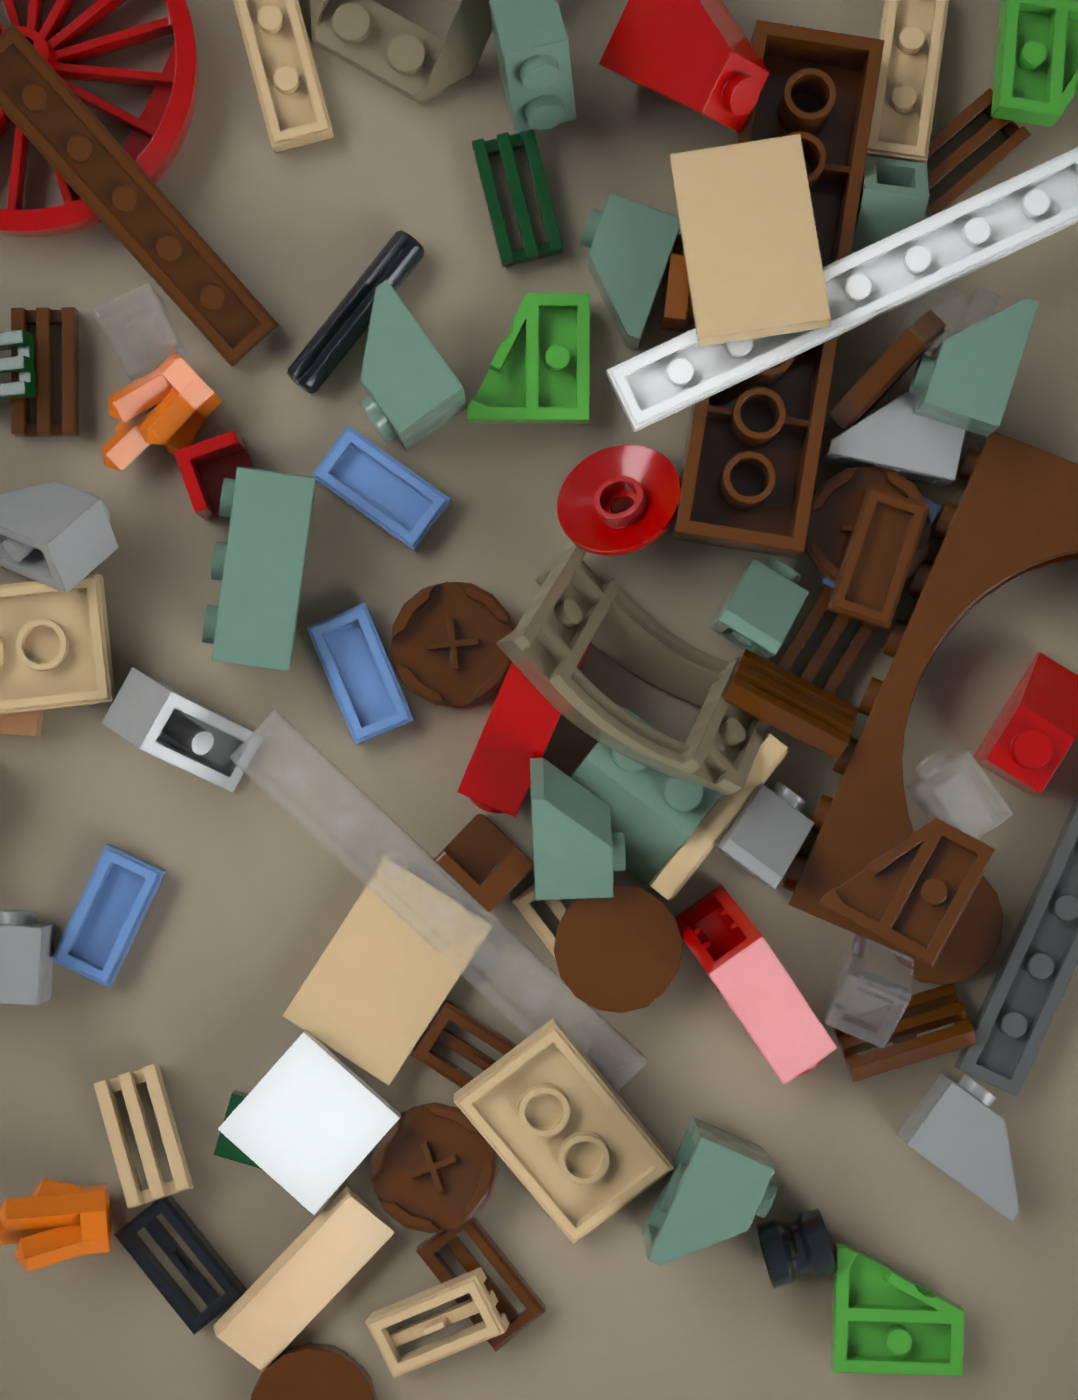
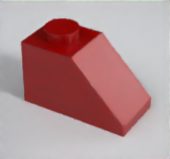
[971,652,1078,794]

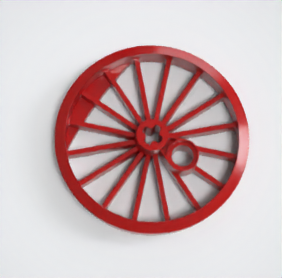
[0,0,199,237]

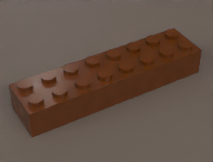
[671,20,885,559]

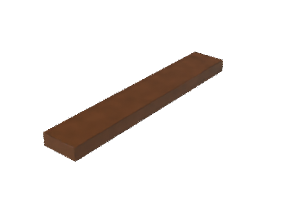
[0,24,279,367]

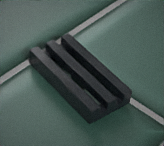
[114,1195,247,1335]

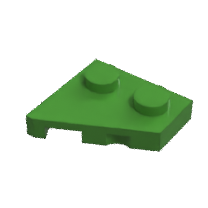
[991,0,1078,127]
[467,293,590,424]
[831,1242,964,1377]

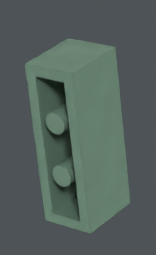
[202,466,317,671]

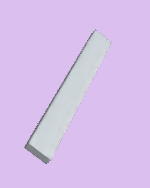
[606,147,1078,432]

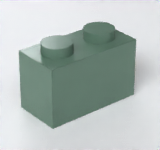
[488,0,577,133]

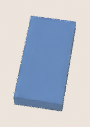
[311,425,451,552]
[306,603,415,745]
[51,844,166,987]

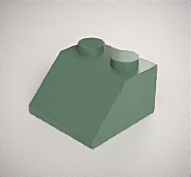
[360,280,468,451]
[570,707,722,885]
[642,1117,779,1266]

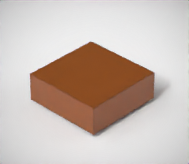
[661,254,691,332]

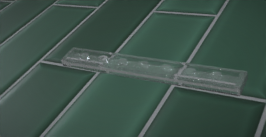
[229,709,647,1093]

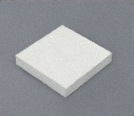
[218,1030,401,1215]

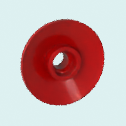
[557,444,681,556]

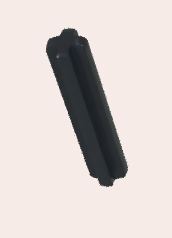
[287,230,424,394]

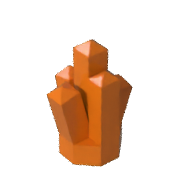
[101,352,223,471]
[0,1179,112,1272]

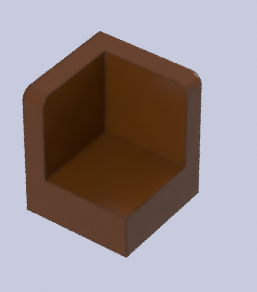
[434,813,534,913]

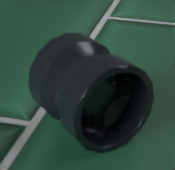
[756,1208,836,1288]

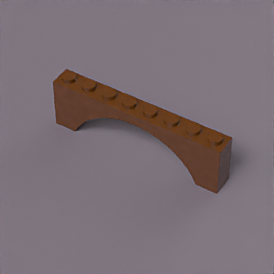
[783,431,1078,967]

